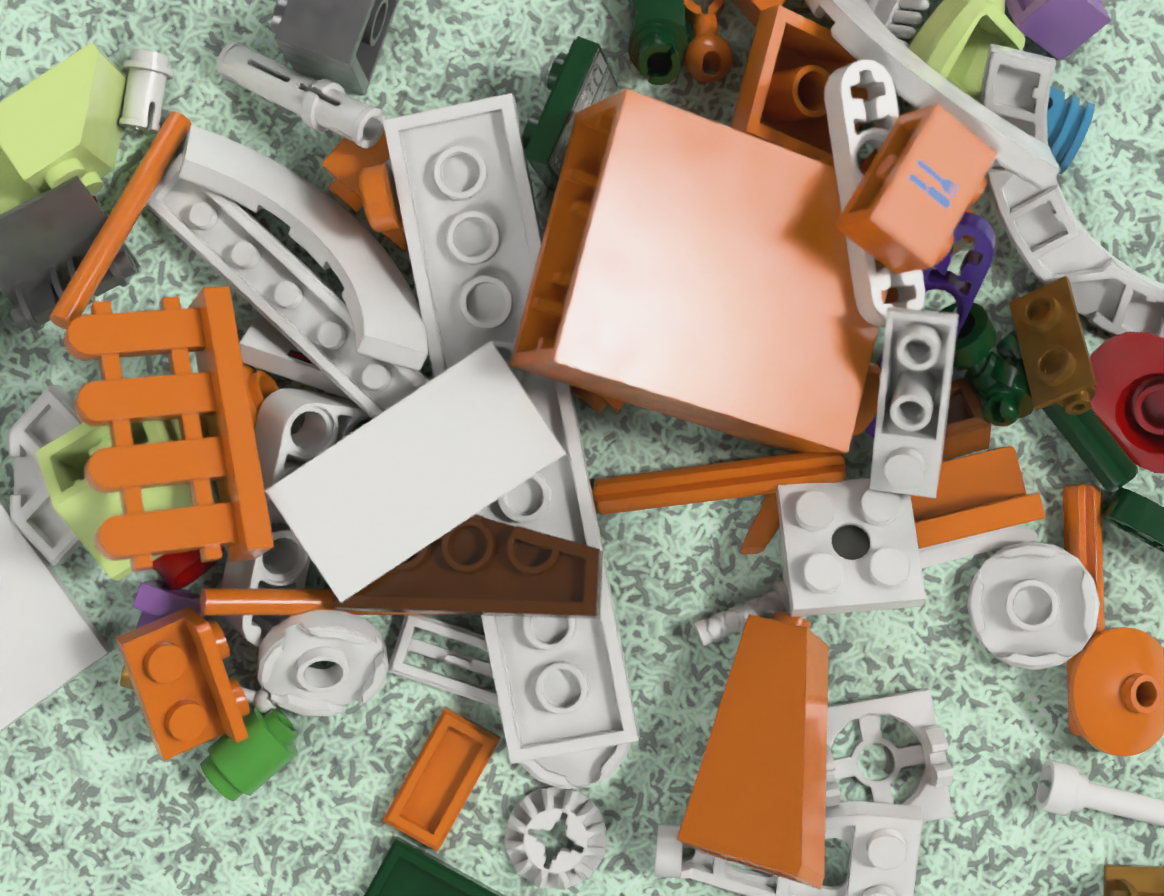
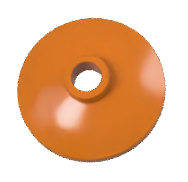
[1068,627,1164,756]

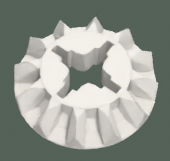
[505,786,607,891]

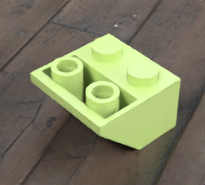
[35,418,219,581]

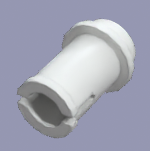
[119,49,174,133]

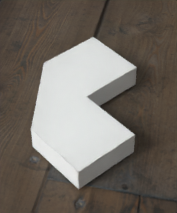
[8,385,84,566]

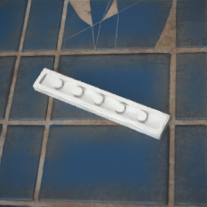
[146,153,431,419]

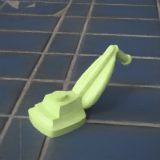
[908,0,1025,110]

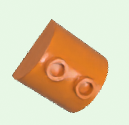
[730,5,868,167]

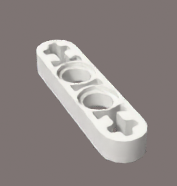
[824,59,925,327]

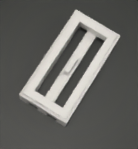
[387,615,499,708]

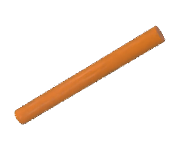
[49,112,192,330]
[200,588,456,615]

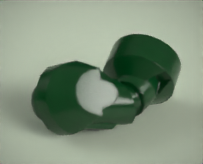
[939,302,1034,427]

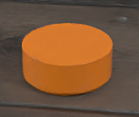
[359,163,403,233]

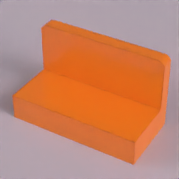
[910,446,1046,549]

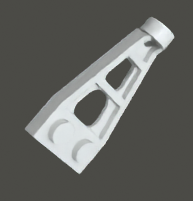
[654,801,923,896]

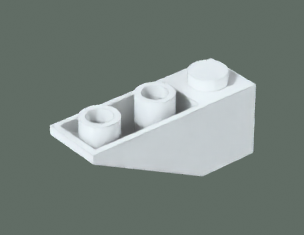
[869,306,959,498]

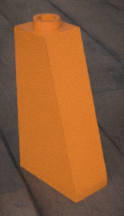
[677,611,829,889]

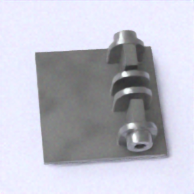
[0,176,140,331]

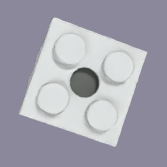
[776,478,926,617]

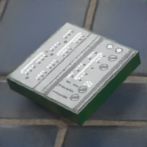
[522,36,618,193]

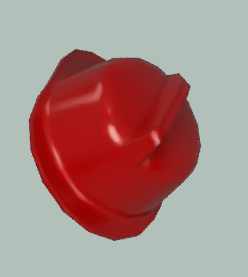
[1090,332,1164,473]

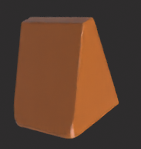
[942,378,991,461]

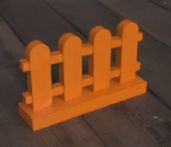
[64,286,274,572]

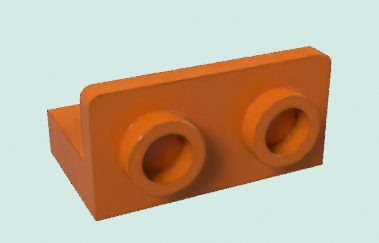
[115,606,250,761]

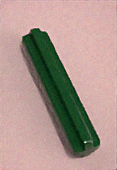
[996,330,1138,492]

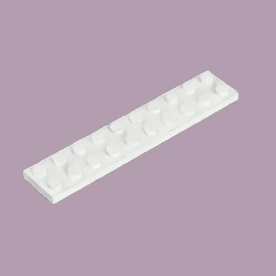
[383,93,639,764]

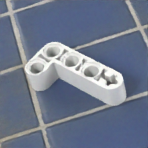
[221,388,372,647]

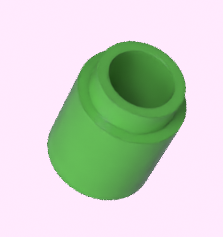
[200,706,299,802]

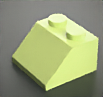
[0,42,127,196]

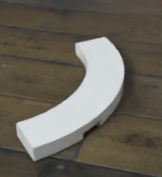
[804,0,1060,190]
[980,43,1164,338]
[179,125,428,371]

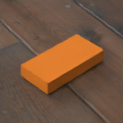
[382,707,501,852]

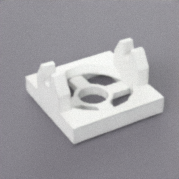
[826,688,954,822]

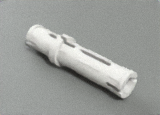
[217,41,386,149]

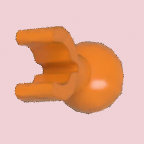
[683,0,734,83]

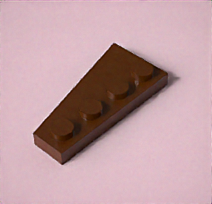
[333,514,603,619]

